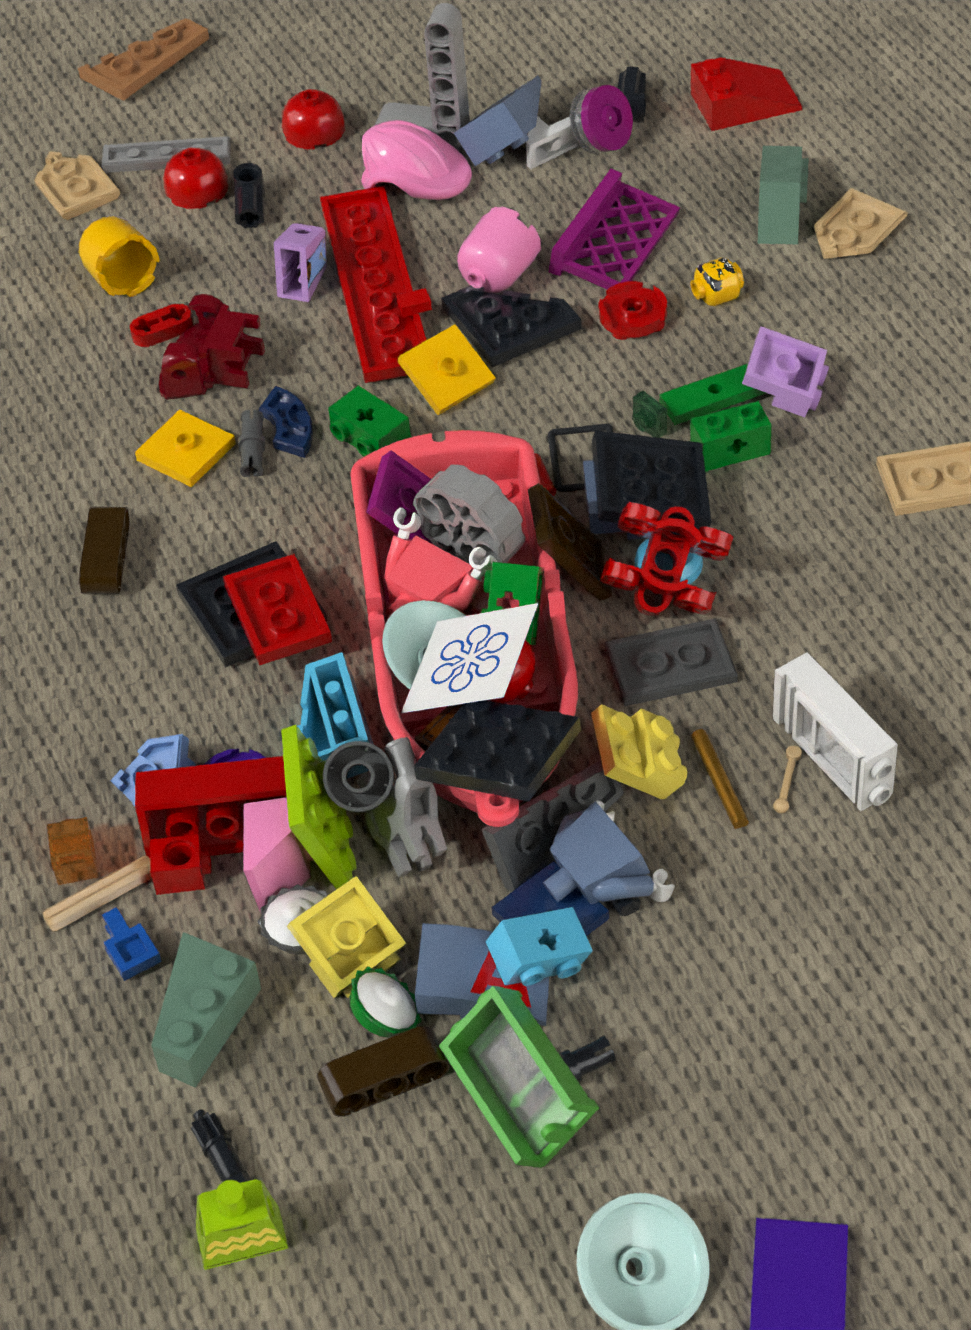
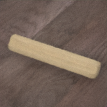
[43,856,152,932]

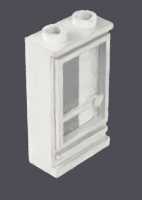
[773,652,898,811]

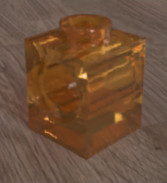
[47,817,98,885]

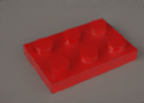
[223,554,332,666]

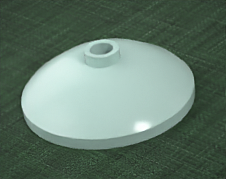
[577,1193,709,1330]

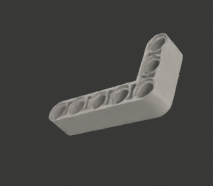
[374,3,470,150]

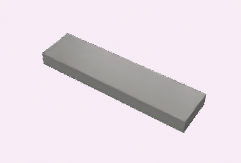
[102,136,231,173]

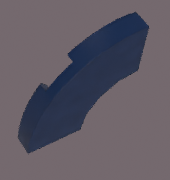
[259,386,313,458]

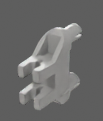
[356,737,447,877]

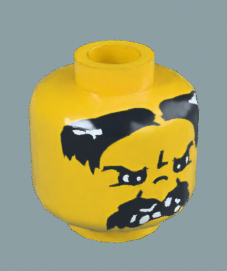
[690,257,744,306]

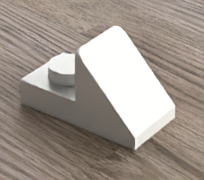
[526,114,583,169]

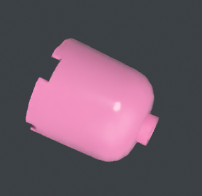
[457,207,541,293]

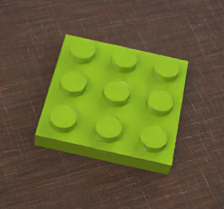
[281,725,357,890]

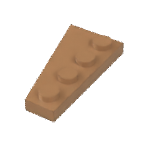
[78,18,209,101]

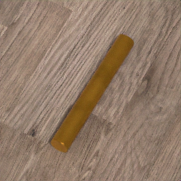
[691,729,749,829]

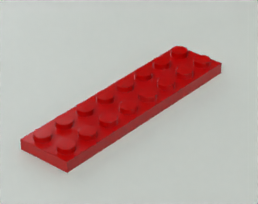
[320,186,426,383]

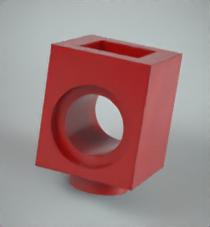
[150,834,212,895]

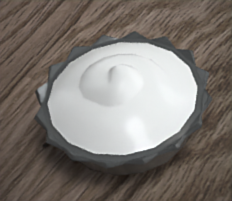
[257,884,328,954]

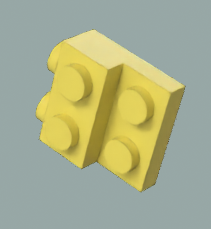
[591,704,687,799]
[287,876,406,998]

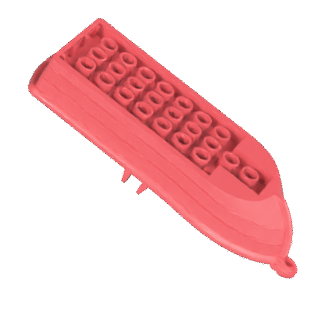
[350,430,578,827]

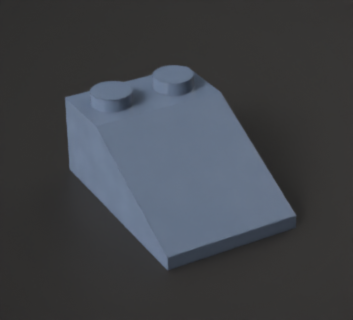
[454,76,541,166]

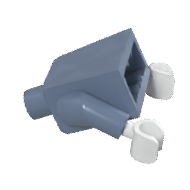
[543,800,675,904]

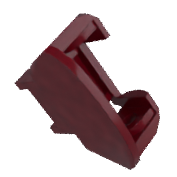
[158,294,265,400]

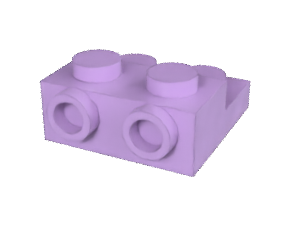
[742,327,829,417]

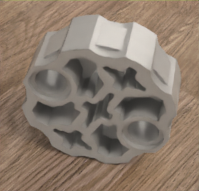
[413,465,526,576]

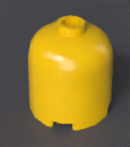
[79,216,160,297]

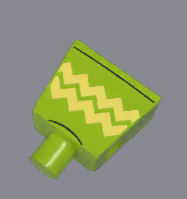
[196,1179,288,1270]

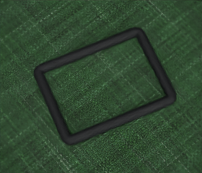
[548,424,614,492]

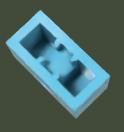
[485,907,593,986]

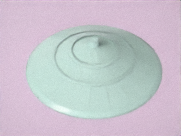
[382,600,466,689]

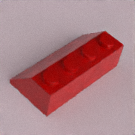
[135,756,287,858]

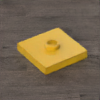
[397,324,496,415]
[135,409,236,487]

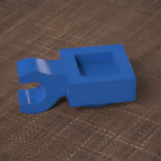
[102,907,161,981]

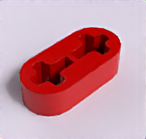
[130,303,194,347]

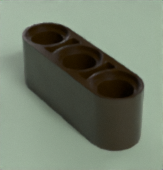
[79,506,130,594]
[317,1026,450,1117]

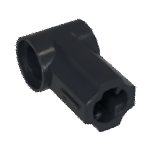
[617,67,647,122]
[233,163,265,228]

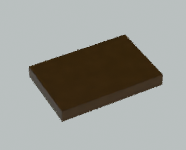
[528,483,612,601]

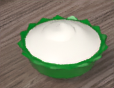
[350,967,422,1038]

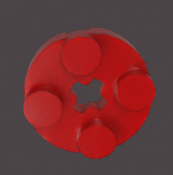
[598,281,667,340]

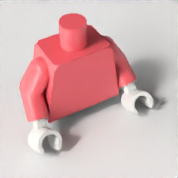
[384,508,497,618]

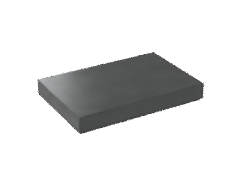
[605,618,738,706]

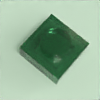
[632,390,667,438]

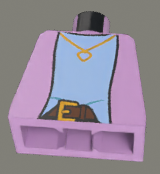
[274,223,327,302]

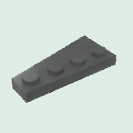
[481,760,624,892]

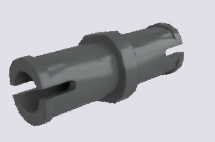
[238,410,265,477]

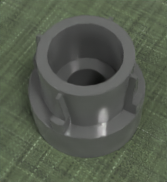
[323,741,394,812]

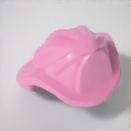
[361,120,472,200]

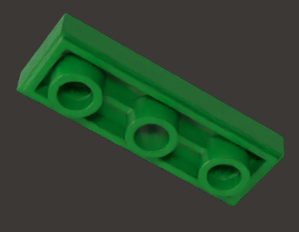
[659,363,766,425]

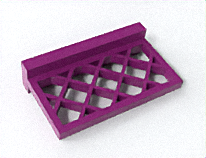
[548,168,680,290]

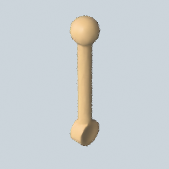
[773,746,802,814]

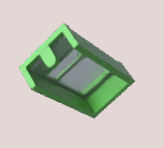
[439,986,599,1168]

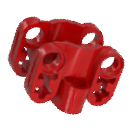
[601,502,734,616]

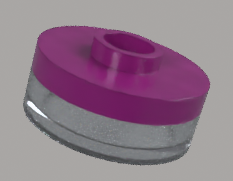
[570,85,633,154]

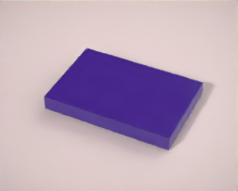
[750,1218,848,1330]

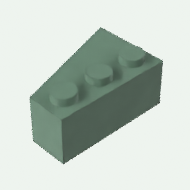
[758,146,809,244]
[151,932,261,1088]

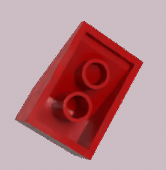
[691,57,802,131]

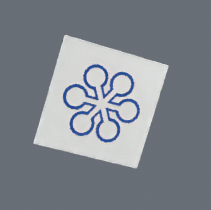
[401,603,539,713]

